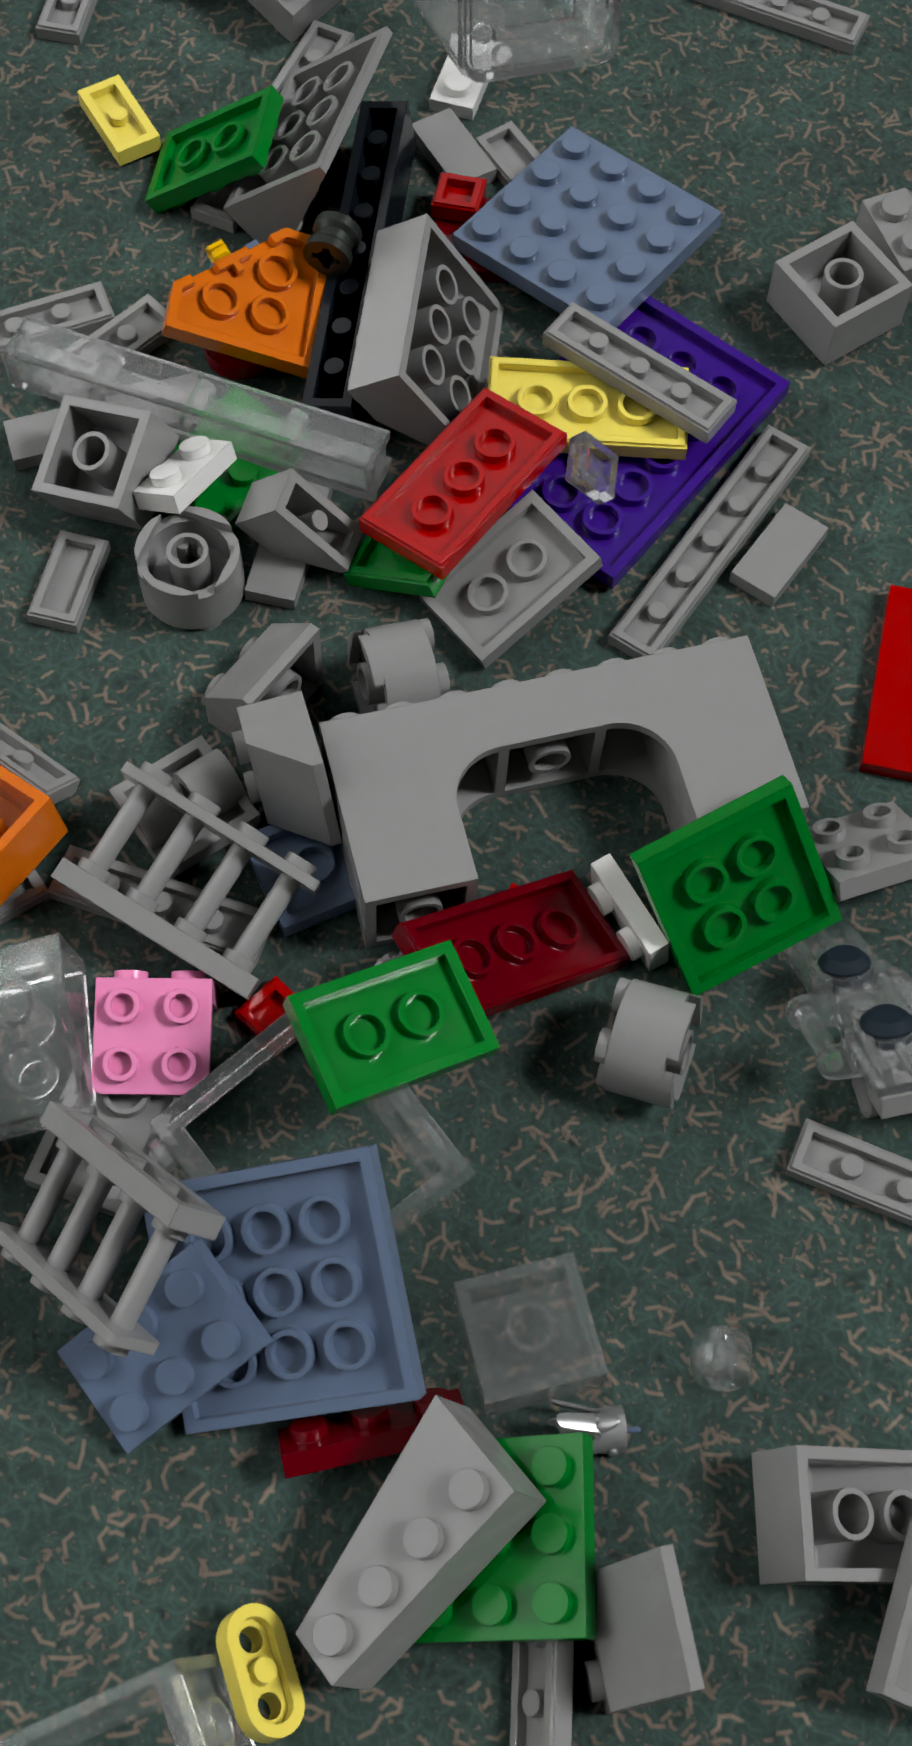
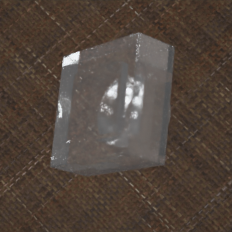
[565,431,619,505]

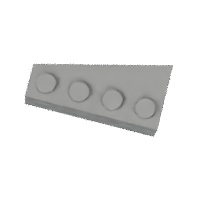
[295,1395,547,1690]

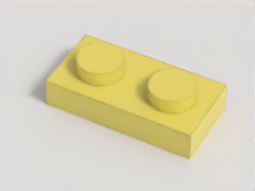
[77,74,162,166]

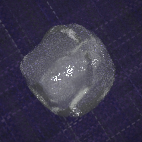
[689,1325,752,1393]

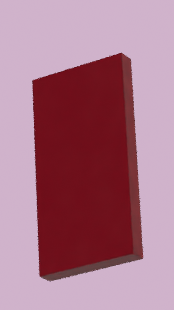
[391,870,631,1017]

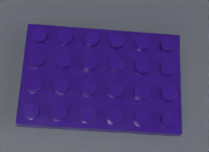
[502,296,790,589]

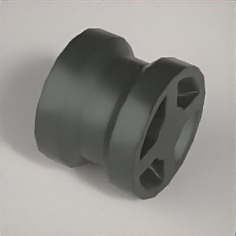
[303,211,363,276]

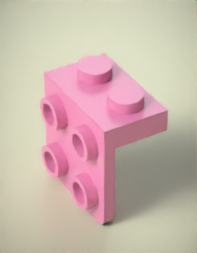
[91,970,219,1096]

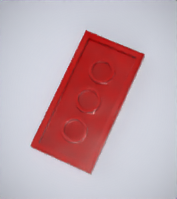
[358,387,567,580]
[859,585,912,782]

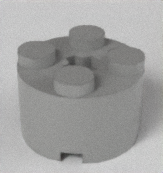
[134,506,245,631]
[347,618,450,714]
[594,977,703,1109]

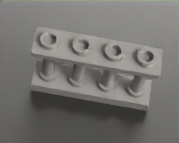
[51,761,321,1000]
[0,1101,226,1357]

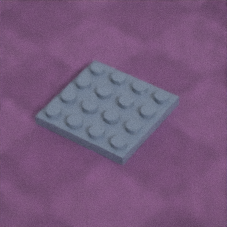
[453,126,722,328]
[144,1144,426,1435]

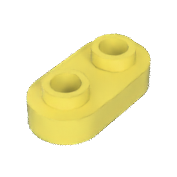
[216,1603,305,1744]

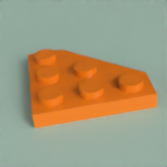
[161,227,327,379]

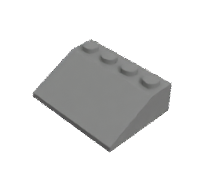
[223,26,393,244]
[347,214,504,446]

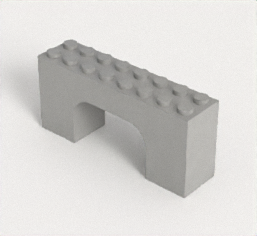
[319,635,809,948]

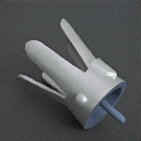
[546,1398,641,1456]

